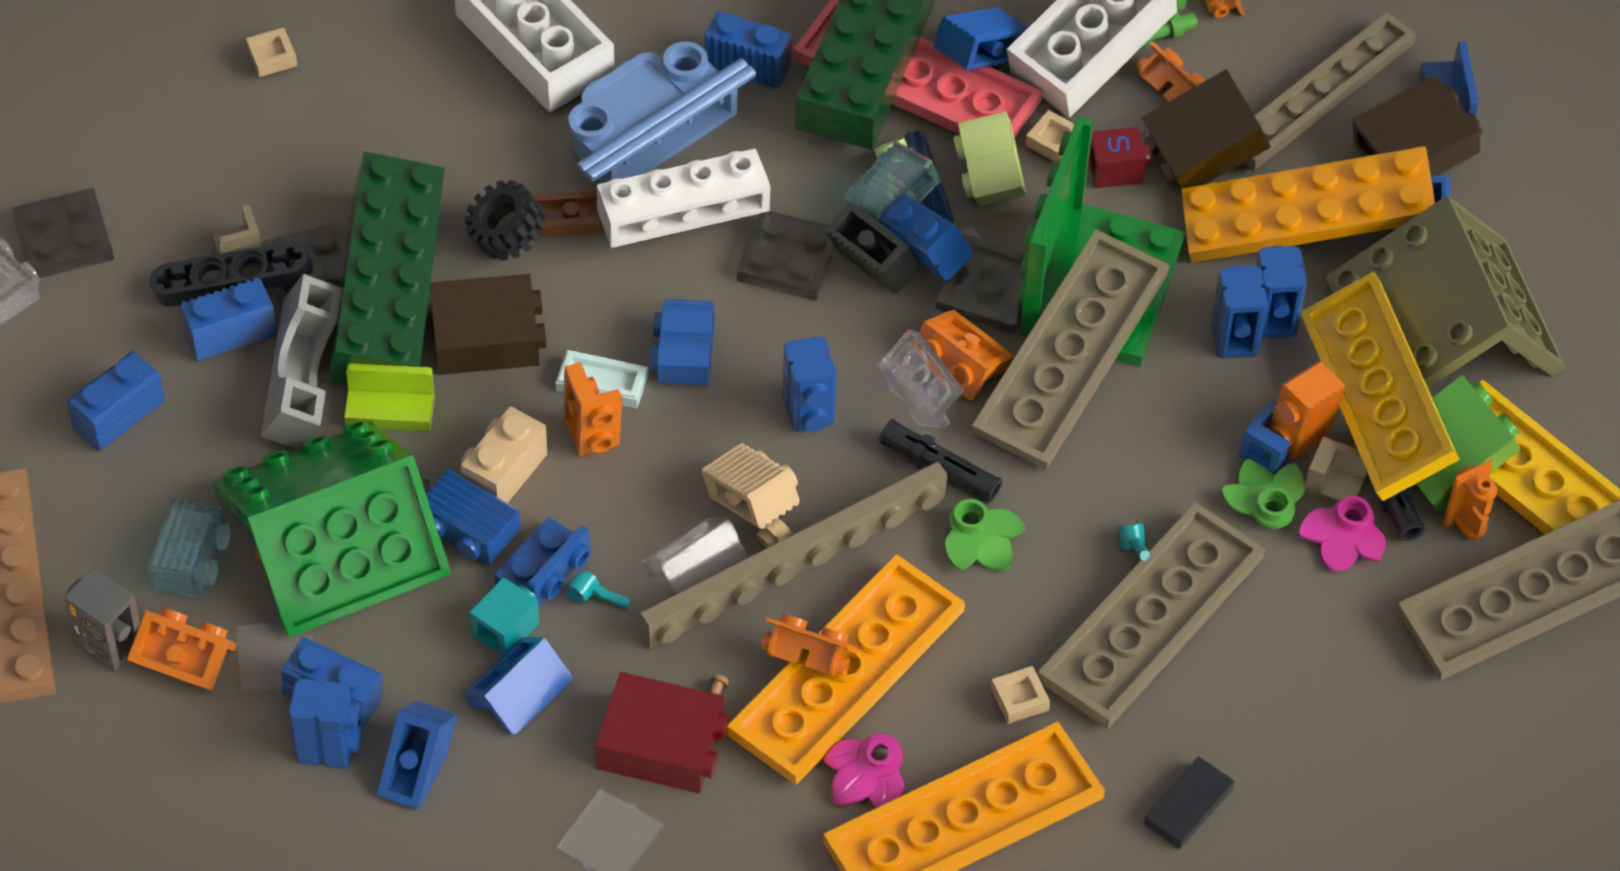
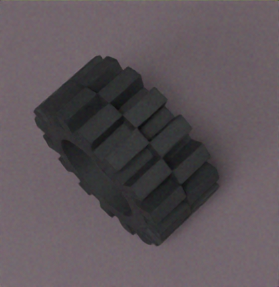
[464,180,546,261]

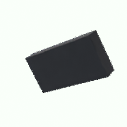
[1144,756,1235,849]

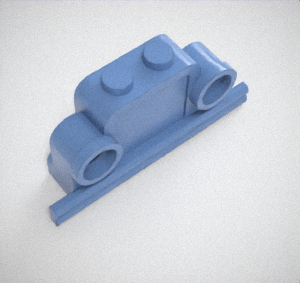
[568,42,756,184]

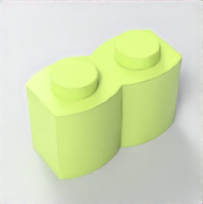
[954,111,1026,207]

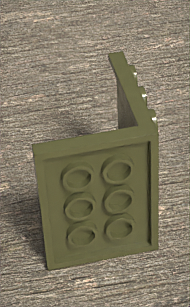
[1325,195,1566,388]

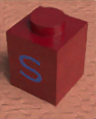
[1088,127,1151,189]

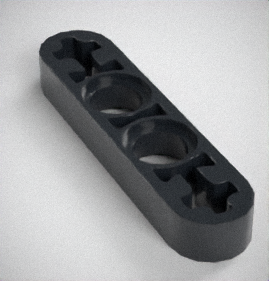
[149,242,313,306]

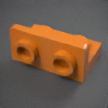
[911,309,1015,401]
[563,362,622,457]
[127,607,237,691]

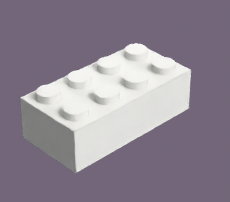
[455,0,614,113]
[1007,0,1177,118]

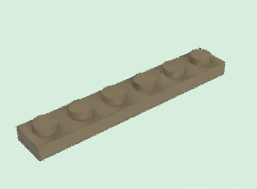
[1244,12,1417,171]

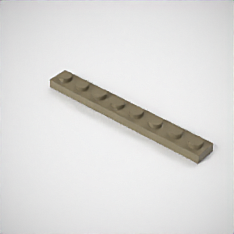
[640,462,947,649]

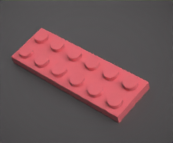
[793,0,1043,138]

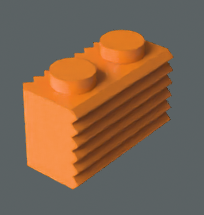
[1268,362,1345,460]

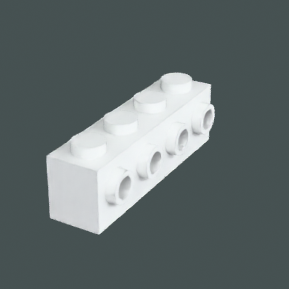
[597,148,771,248]

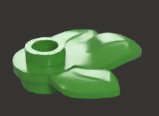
[1221,459,1305,529]
[944,499,1026,571]

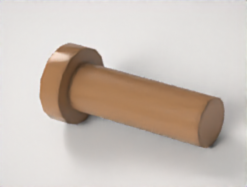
[709,674,729,695]

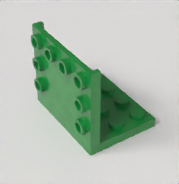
[1017,116,1186,367]
[212,420,451,638]

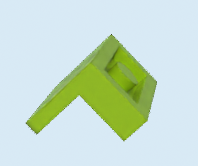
[344,363,435,432]

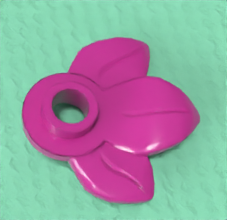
[1299,496,1386,572]
[823,733,904,809]

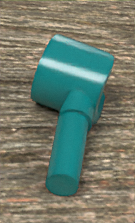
[1118,521,1150,560]
[567,571,631,609]

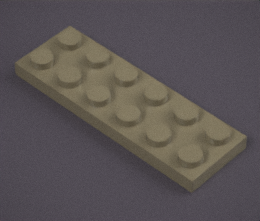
[972,229,1169,470]
[1397,500,1620,681]
[1038,502,1266,729]

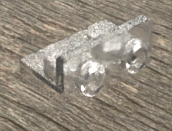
[877,329,965,429]

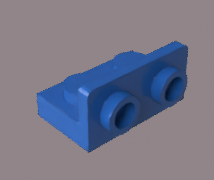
[494,517,591,608]

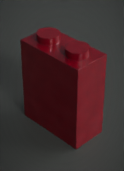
[595,671,730,794]

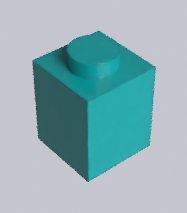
[470,577,539,656]

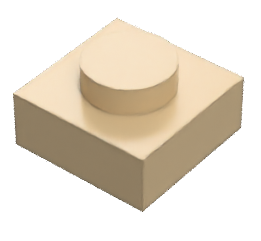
[246,27,297,77]
[1025,110,1074,163]
[991,666,1050,724]

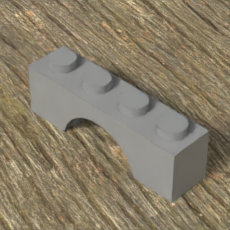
[261,274,342,449]

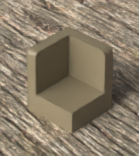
[212,204,262,269]
[1304,437,1367,504]

